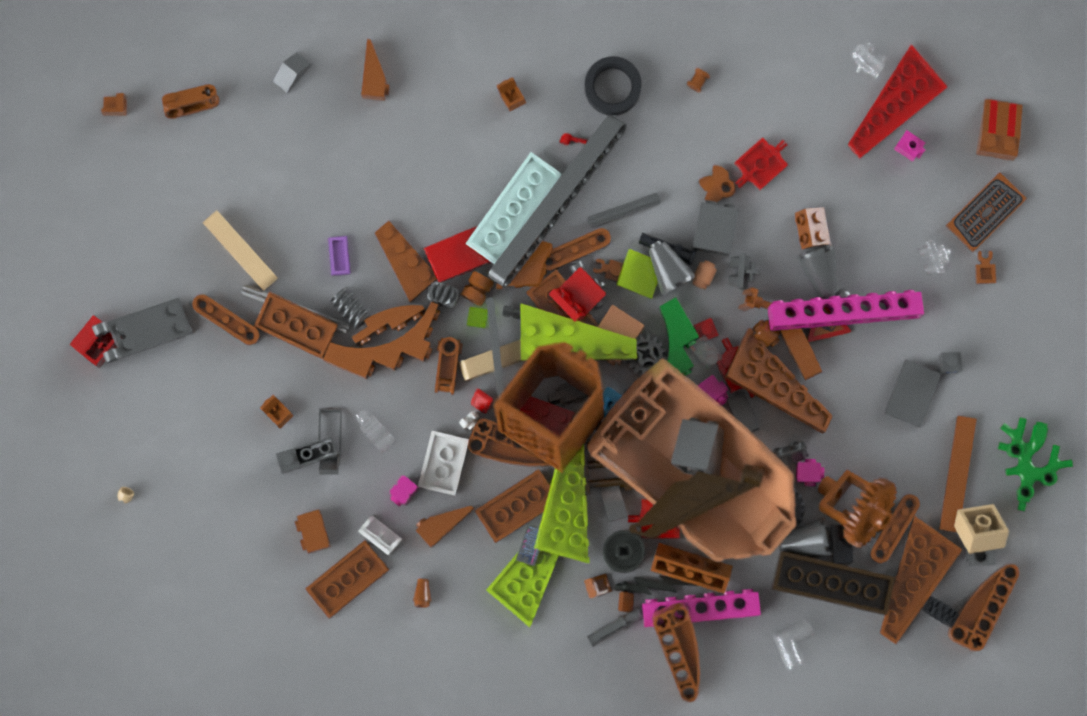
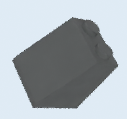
[671,418,724,476]

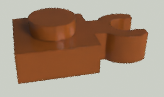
[975,251,996,284]
[593,259,624,282]

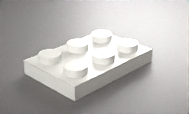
[418,431,469,496]

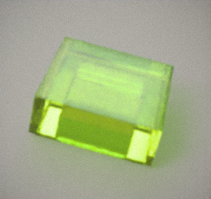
[467,306,488,329]

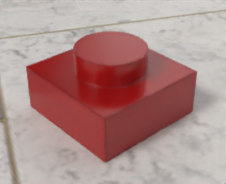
[693,318,719,343]

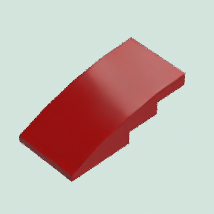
[424,226,492,282]

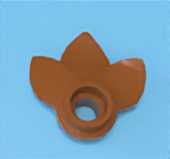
[699,165,736,202]

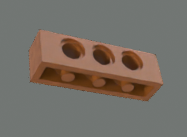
[650,543,733,594]

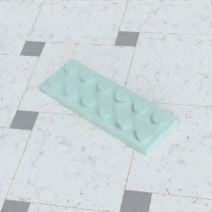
[466,152,561,264]

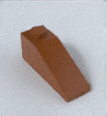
[361,39,390,101]
[415,506,474,548]

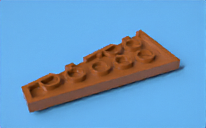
[879,516,962,645]

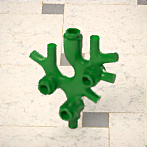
[998,417,1073,512]

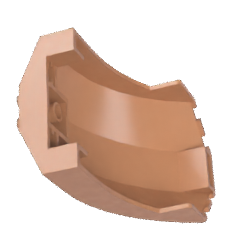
[587,358,796,561]

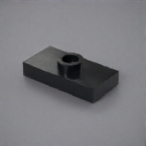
[831,525,854,564]

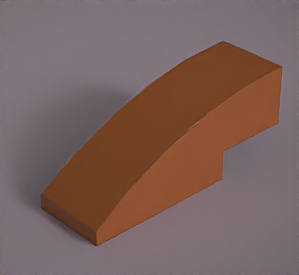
[780,329,822,381]

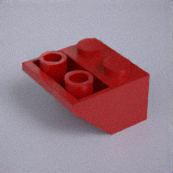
[69,315,123,368]

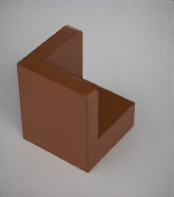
[101,93,127,116]

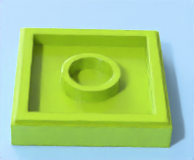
[616,249,658,299]

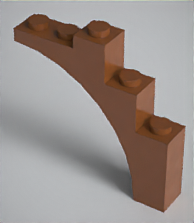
[323,302,441,380]

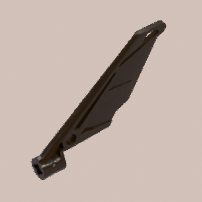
[629,464,764,538]

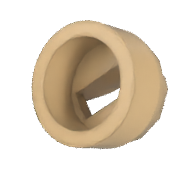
[117,487,134,504]

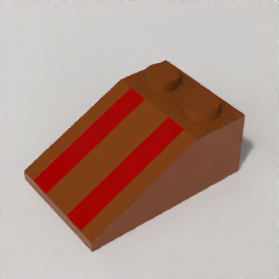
[976,99,1023,161]

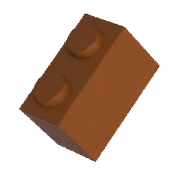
[295,509,331,554]

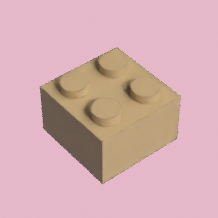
[954,504,1009,553]

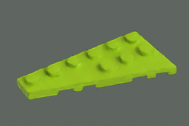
[520,303,637,361]
[534,444,590,564]
[486,550,559,627]

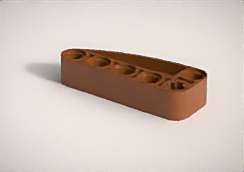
[468,418,551,467]
[948,564,1020,651]
[652,603,700,702]

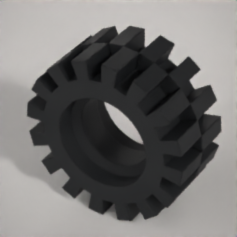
[922,596,960,628]

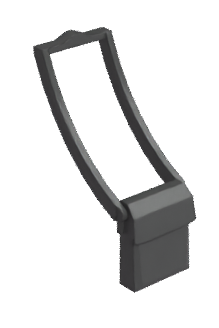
[318,408,342,475]

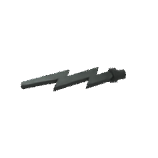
[615,576,698,595]

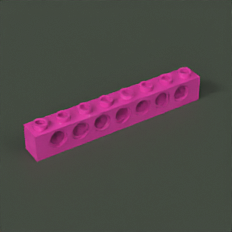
[767,290,924,331]

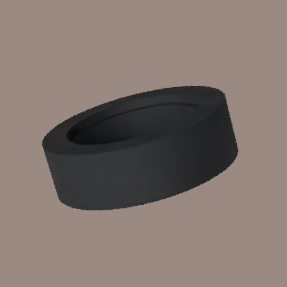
[584,56,642,116]

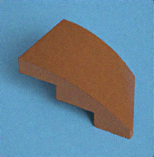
[496,241,553,289]

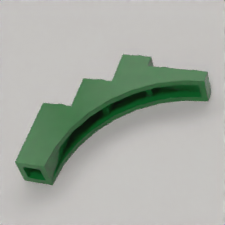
[659,297,699,376]

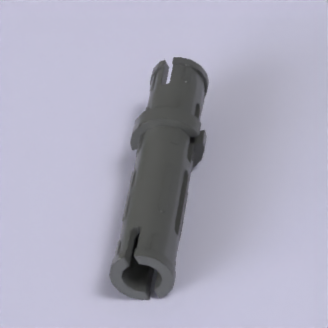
[587,608,643,647]

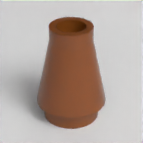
[413,578,432,608]

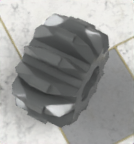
[427,281,460,308]

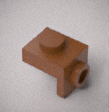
[497,77,526,111]
[260,395,294,429]

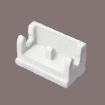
[358,516,402,556]

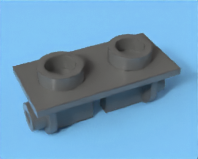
[771,441,809,465]

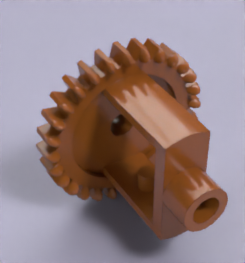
[818,470,897,547]

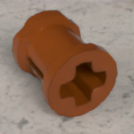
[686,68,710,93]

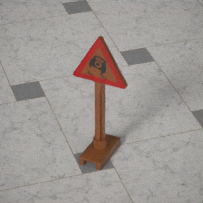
[738,287,851,342]

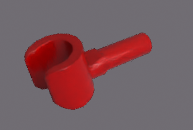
[559,133,587,146]

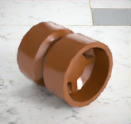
[460,271,495,307]

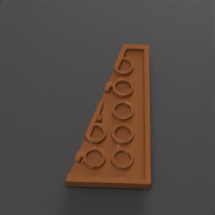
[724,327,833,434]

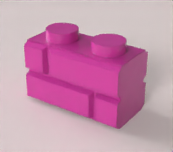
[389,475,419,507]

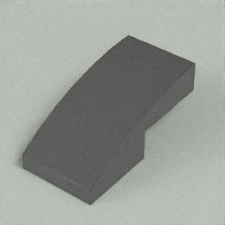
[727,391,759,432]
[599,486,628,522]

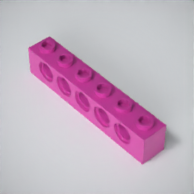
[642,589,761,627]

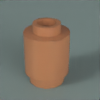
[692,260,717,290]

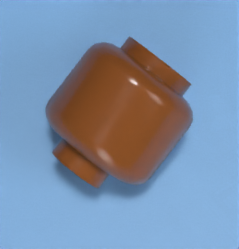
[752,319,780,347]

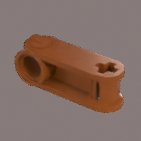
[162,84,220,119]
[435,337,463,395]

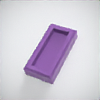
[328,236,351,276]

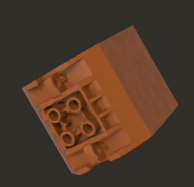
[494,342,605,472]

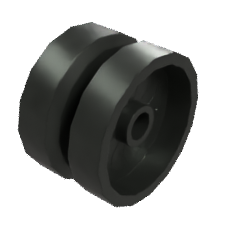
[602,530,645,573]

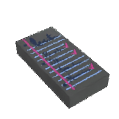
[516,523,540,566]

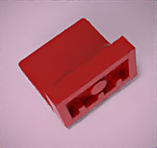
[549,267,606,322]

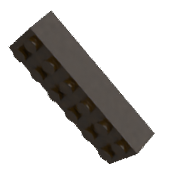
[771,551,895,616]

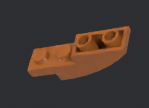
[352,305,425,346]

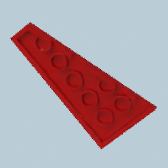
[848,44,948,159]

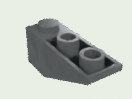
[276,437,337,474]

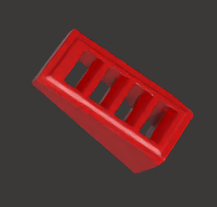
[471,388,494,414]

